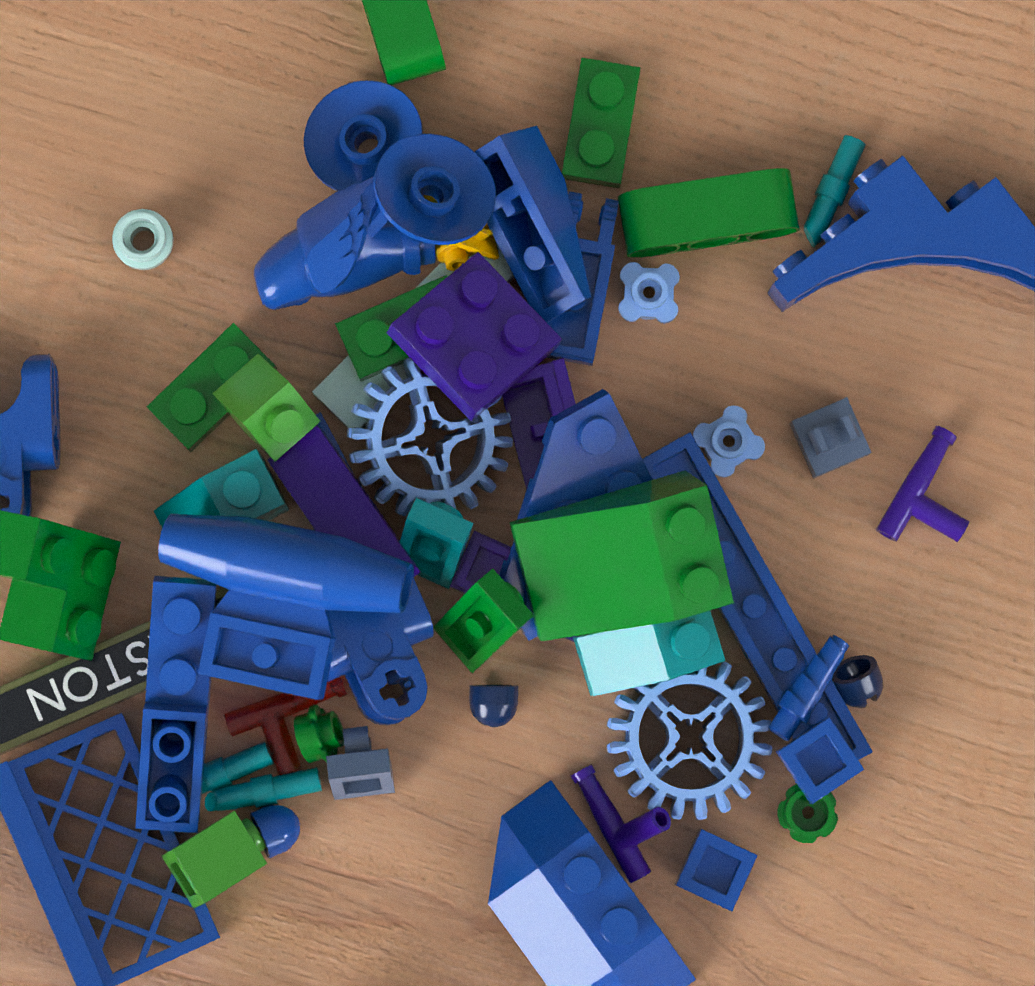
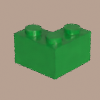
[0,510,121,661]

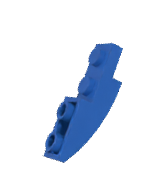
[135,576,217,833]

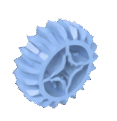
[347,357,513,516]
[607,662,772,820]

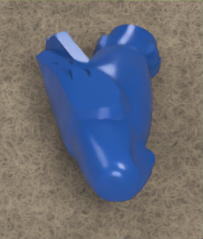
[254,177,436,310]

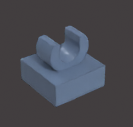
[789,397,872,479]
[326,726,395,800]

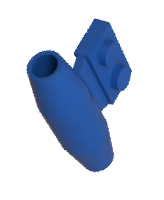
[158,514,414,700]

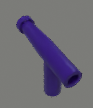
[876,426,969,542]
[571,764,671,883]

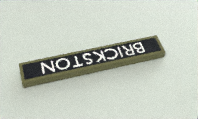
[0,588,229,755]

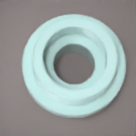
[112,209,174,270]

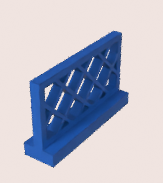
[0,713,220,986]

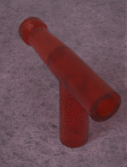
[224,677,347,775]

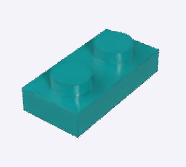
[400,498,474,589]

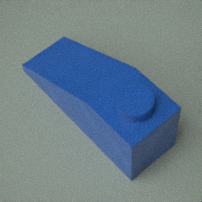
[474,126,591,323]

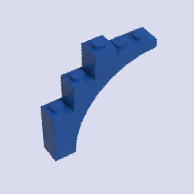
[768,156,1035,312]

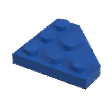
[499,389,653,641]

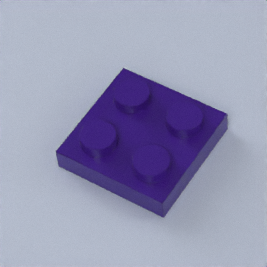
[387,252,562,422]

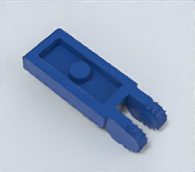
[546,191,619,366]

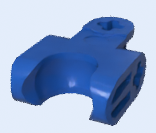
[0,354,61,516]
[327,578,434,726]

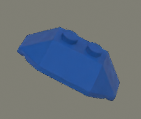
[488,780,696,986]

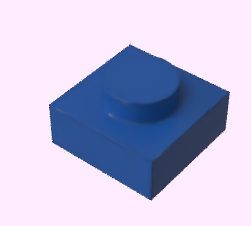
[776,717,864,804]
[675,829,758,911]

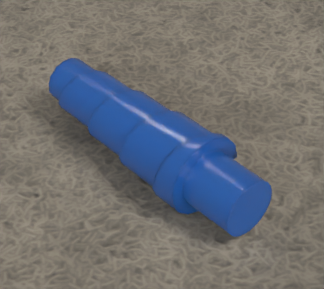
[768,635,849,741]

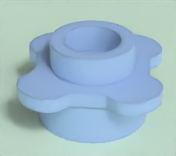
[618,262,680,323]
[693,405,765,477]

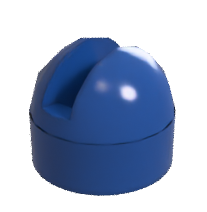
[250,805,300,859]

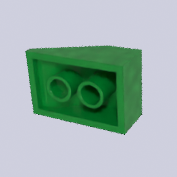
[510,470,734,641]

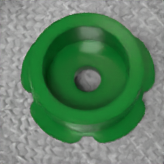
[294,704,344,763]
[777,784,838,843]

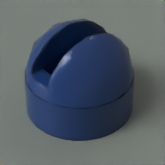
[832,655,884,709]
[469,685,518,728]

